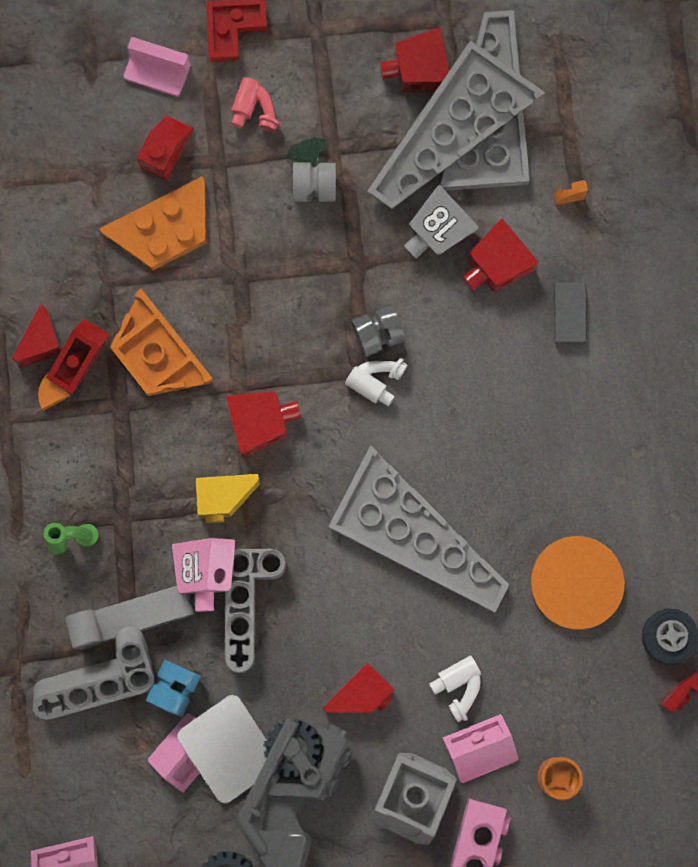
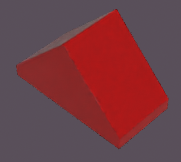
[12,305,62,367]

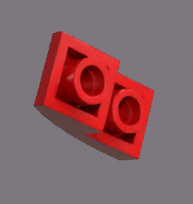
[658,671,698,713]

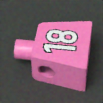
[172,538,235,612]

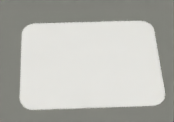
[178,695,267,803]

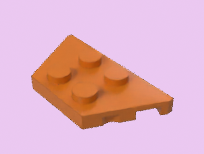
[100,176,206,270]
[110,289,214,396]

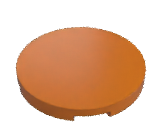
[530,536,625,630]

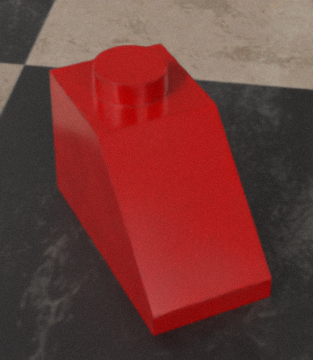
[136,116,194,181]
[46,318,110,394]
[323,662,395,713]

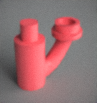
[231,77,281,133]

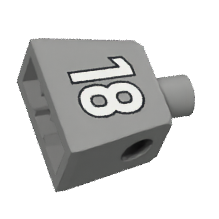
[404,185,479,259]

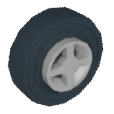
[642,608,698,665]

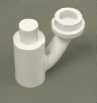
[345,358,408,406]
[429,655,481,722]

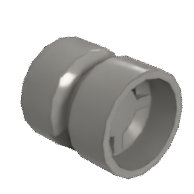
[293,162,336,202]

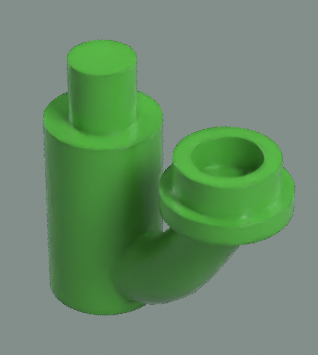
[43,523,98,555]

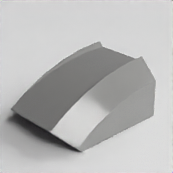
[371,753,457,845]

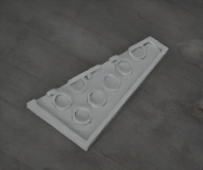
[440,10,530,191]
[367,40,545,209]
[328,445,509,613]

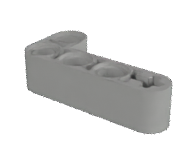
[225,549,286,673]
[64,586,195,650]
[33,626,154,720]

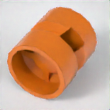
[537,757,583,800]

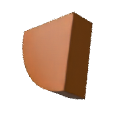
[553,180,588,205]
[38,372,70,411]

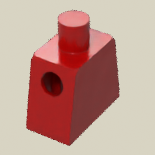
[379,28,449,93]
[462,218,539,292]
[226,391,302,457]

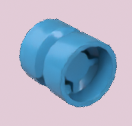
[146,660,201,717]

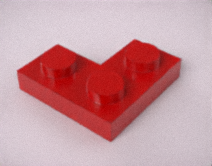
[206,0,267,62]

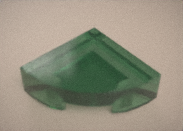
[286,137,326,167]

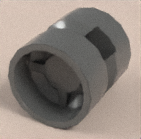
[351,304,406,357]

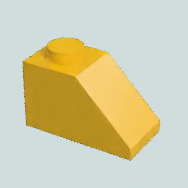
[196,474,260,523]

